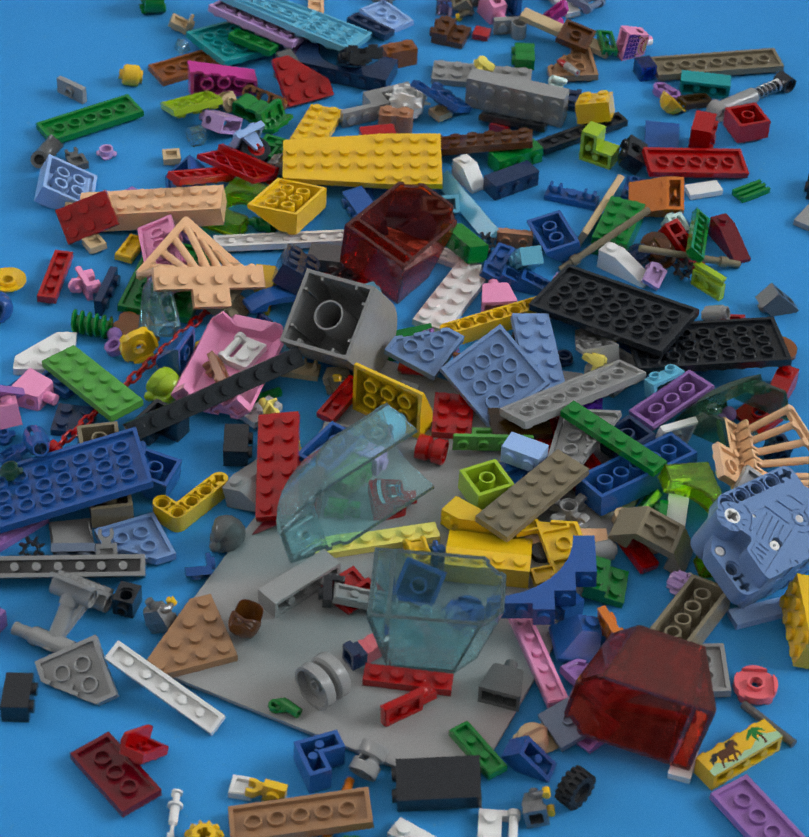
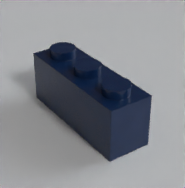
[483,160,539,201]

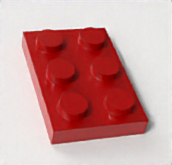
[55,190,120,245]
[431,392,473,439]

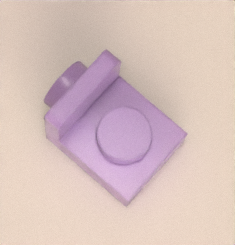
[641,261,668,290]

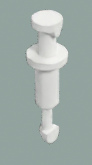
[167,789,183,837]

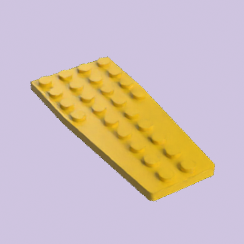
[283,133,443,189]

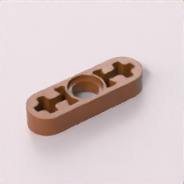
[242,85,288,110]

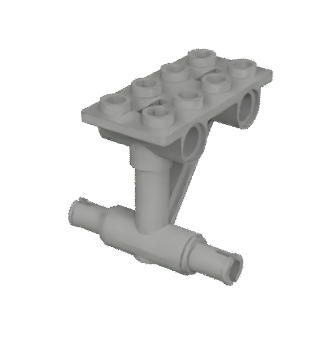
[11,569,114,653]

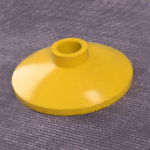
[0,267,26,293]

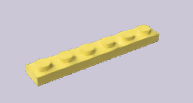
[313,522,440,558]

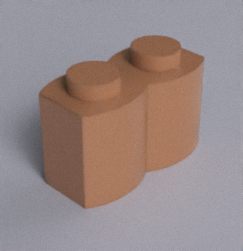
[378,105,414,133]

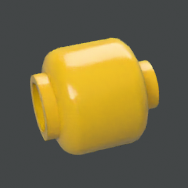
[118,64,143,87]

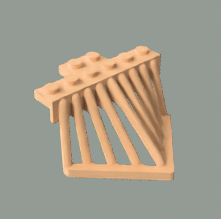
[136,216,265,309]
[712,404,809,489]

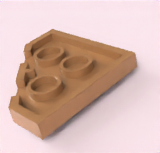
[547,47,599,82]

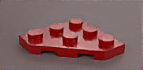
[271,55,334,108]

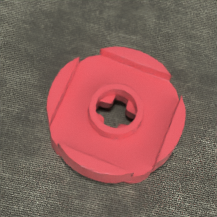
[733,665,778,705]

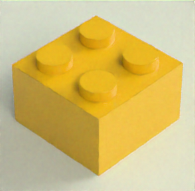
[575,90,615,124]

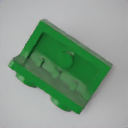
[255,98,294,134]

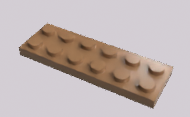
[228,787,374,837]

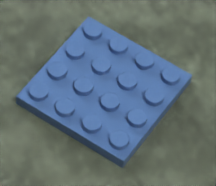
[440,324,551,428]

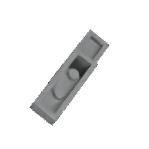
[340,82,410,128]

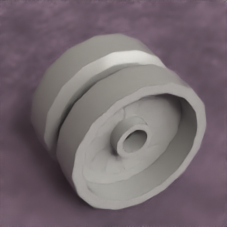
[295,651,351,710]

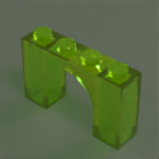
[202,177,268,235]

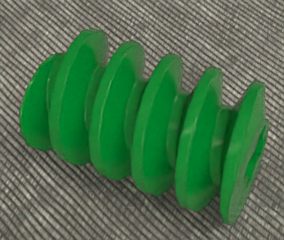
[71,309,113,339]

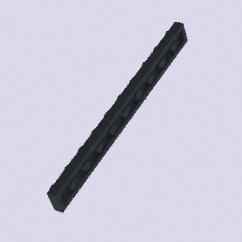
[123,347,305,439]

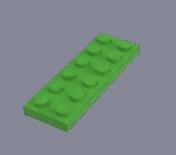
[42,345,144,422]

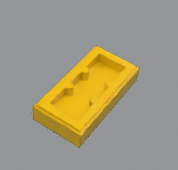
[114,234,141,264]

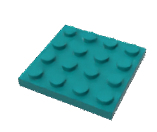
[186,21,277,66]

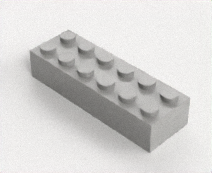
[465,68,570,128]

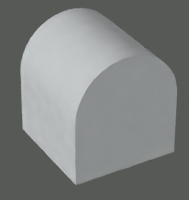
[279,268,397,372]

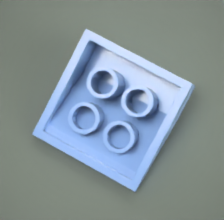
[34,154,97,209]

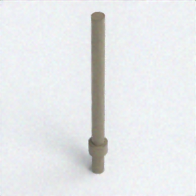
[558,207,651,271]
[638,245,741,268]

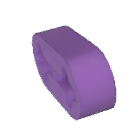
[652,82,681,101]

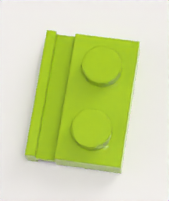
[691,262,727,301]

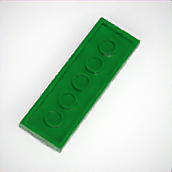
[36,94,144,143]

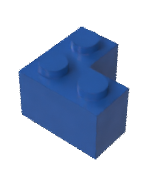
[293,729,345,794]

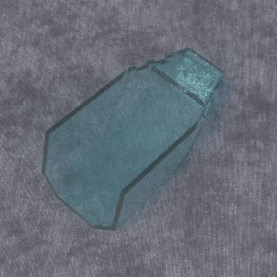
[276,403,434,563]

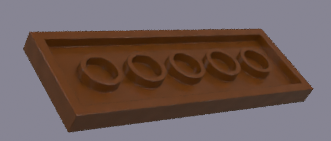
[441,128,533,156]

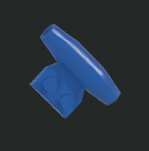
[0,425,50,466]

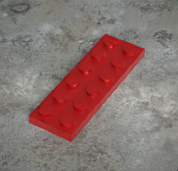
[642,147,749,178]
[255,411,300,522]

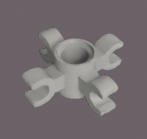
[548,493,590,528]

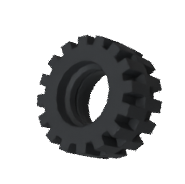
[554,765,596,811]

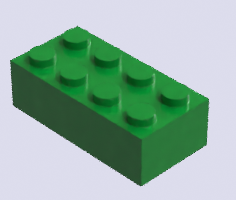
[591,196,645,255]

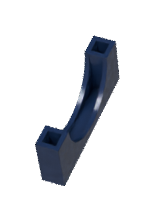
[295,40,398,91]

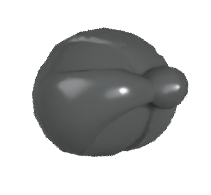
[209,515,246,553]

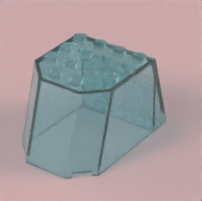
[367,547,507,674]

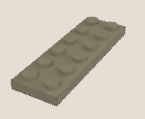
[475,449,589,542]

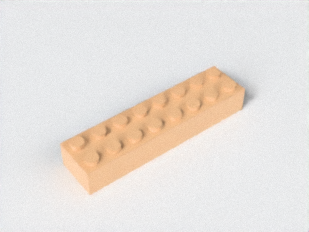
[80,185,227,232]

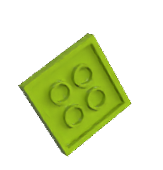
[160,90,223,118]

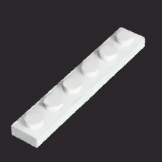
[104,640,226,736]

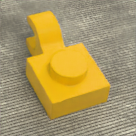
[245,778,288,801]

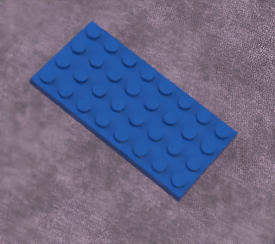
[0,427,154,534]

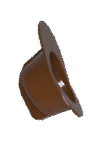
[640,232,676,269]

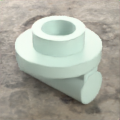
[548,75,567,87]

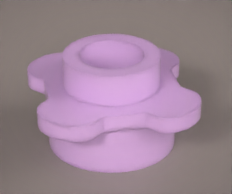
[96,144,117,160]

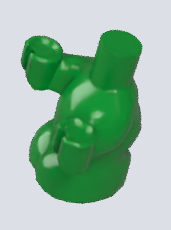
[246,216,277,233]

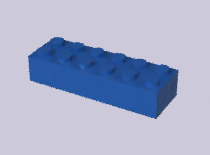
[575,432,697,517]

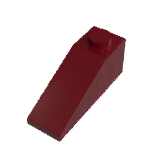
[708,213,751,263]

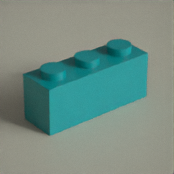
[679,70,731,99]

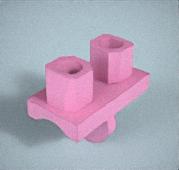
[68,266,101,301]

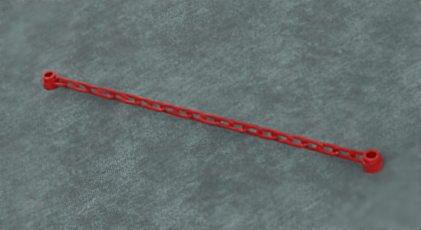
[48,309,211,453]

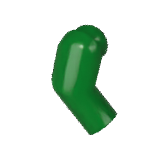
[255,387,282,403]
[268,698,303,718]

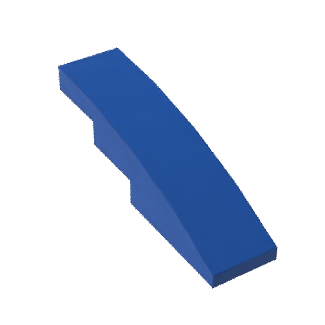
[479,260,550,295]

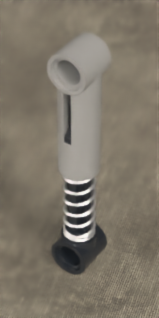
[706,71,796,122]

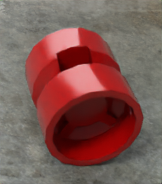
[414,433,449,465]

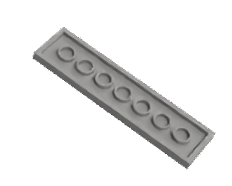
[499,359,646,429]

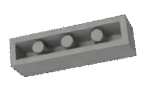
[258,549,341,618]

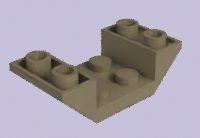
[608,506,693,573]

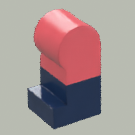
[342,633,387,671]

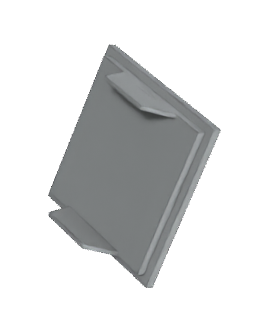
[49,518,94,543]

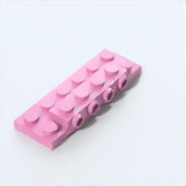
[137,214,187,302]

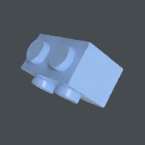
[500,432,549,472]

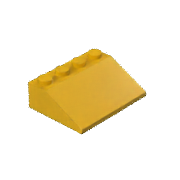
[247,178,327,235]
[352,362,433,439]
[444,530,533,589]

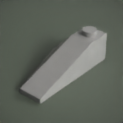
[575,329,620,367]
[222,459,257,512]

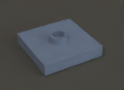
[538,693,601,752]

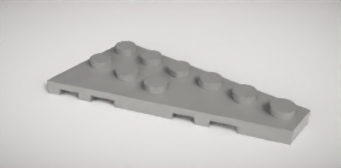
[547,409,622,465]

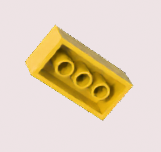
[779,573,809,669]

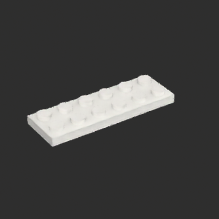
[412,258,489,332]

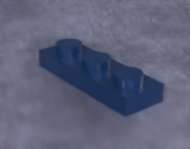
[347,12,395,41]
[94,266,120,316]

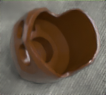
[228,599,264,639]

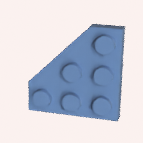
[384,327,464,381]
[94,512,176,565]

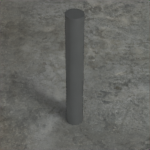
[740,700,797,748]

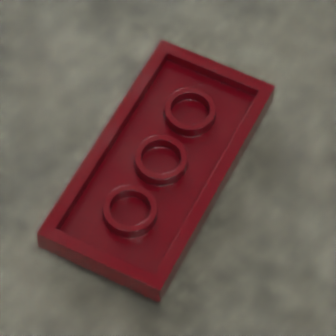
[70,731,162,818]

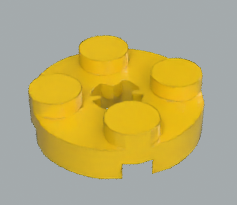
[119,327,158,364]

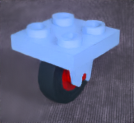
[228,120,271,162]

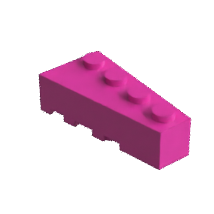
[187,60,257,96]

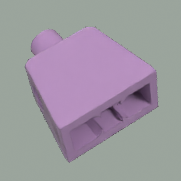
[199,110,243,135]

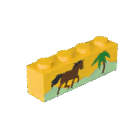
[693,719,783,791]

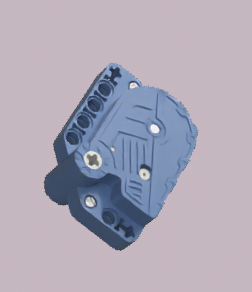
[690,466,809,608]

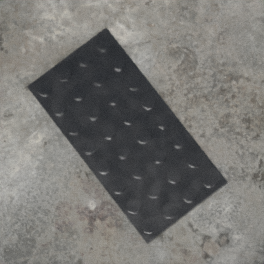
[529,264,699,357]
[629,317,792,375]

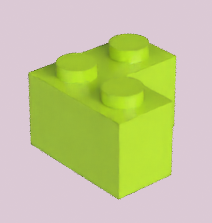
[579,121,620,170]

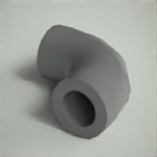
[30,134,64,168]

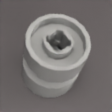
[348,738,390,782]

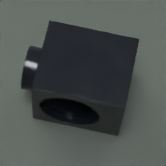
[112,581,142,618]

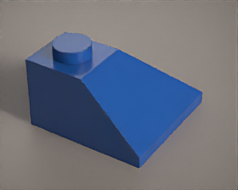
[156,326,195,377]
[548,614,602,665]

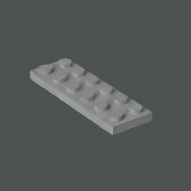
[431,60,532,87]

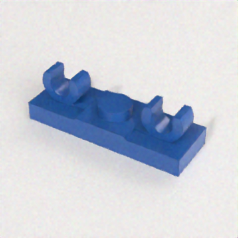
[544,181,600,211]

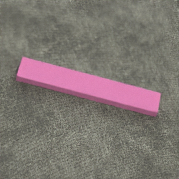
[508,618,568,708]

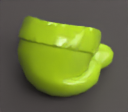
[144,367,180,404]

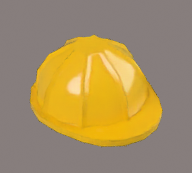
[660,90,686,114]

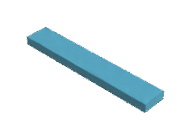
[441,170,499,242]

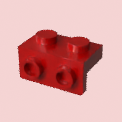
[119,724,169,764]

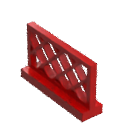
[197,143,279,185]

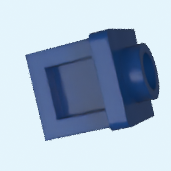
[185,552,216,580]

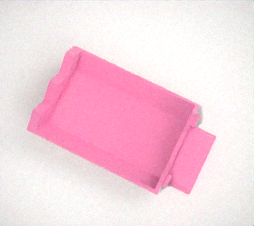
[171,311,284,419]

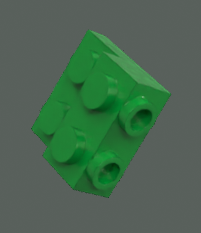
[581,556,629,608]

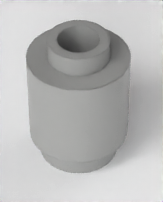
[701,305,730,321]
[595,539,618,560]

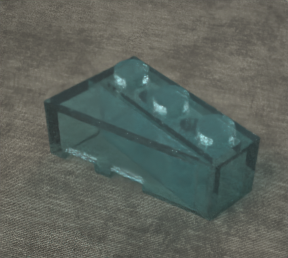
[138,276,181,337]

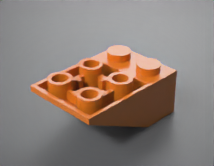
[629,176,684,217]

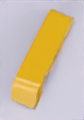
[152,472,229,532]

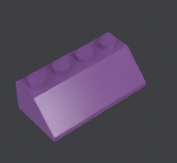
[629,370,715,431]

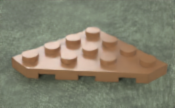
[147,594,238,678]

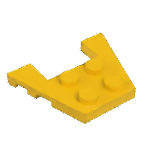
[516,519,583,587]

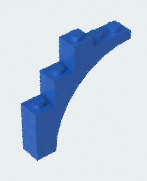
[489,535,597,625]

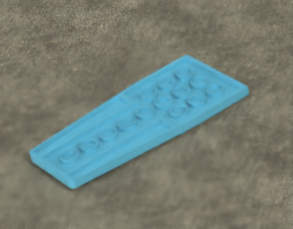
[220,0,373,53]

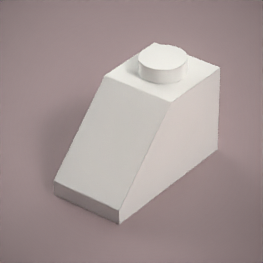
[451,154,484,194]

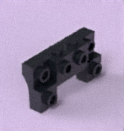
[336,44,383,68]

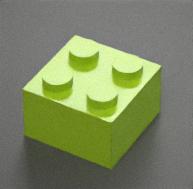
[458,458,514,510]

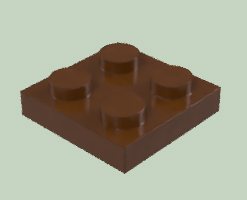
[555,19,596,54]

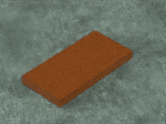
[148,50,220,86]

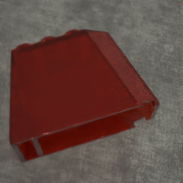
[340,181,457,304]
[564,625,716,771]

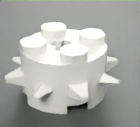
[385,84,431,119]

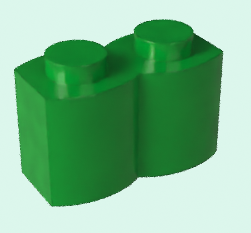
[511,42,535,70]
[232,93,269,123]

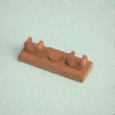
[202,351,229,401]

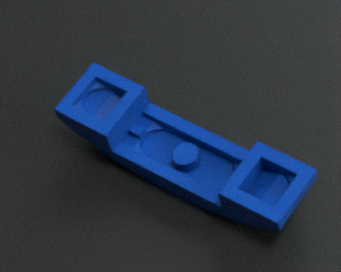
[242,285,296,314]

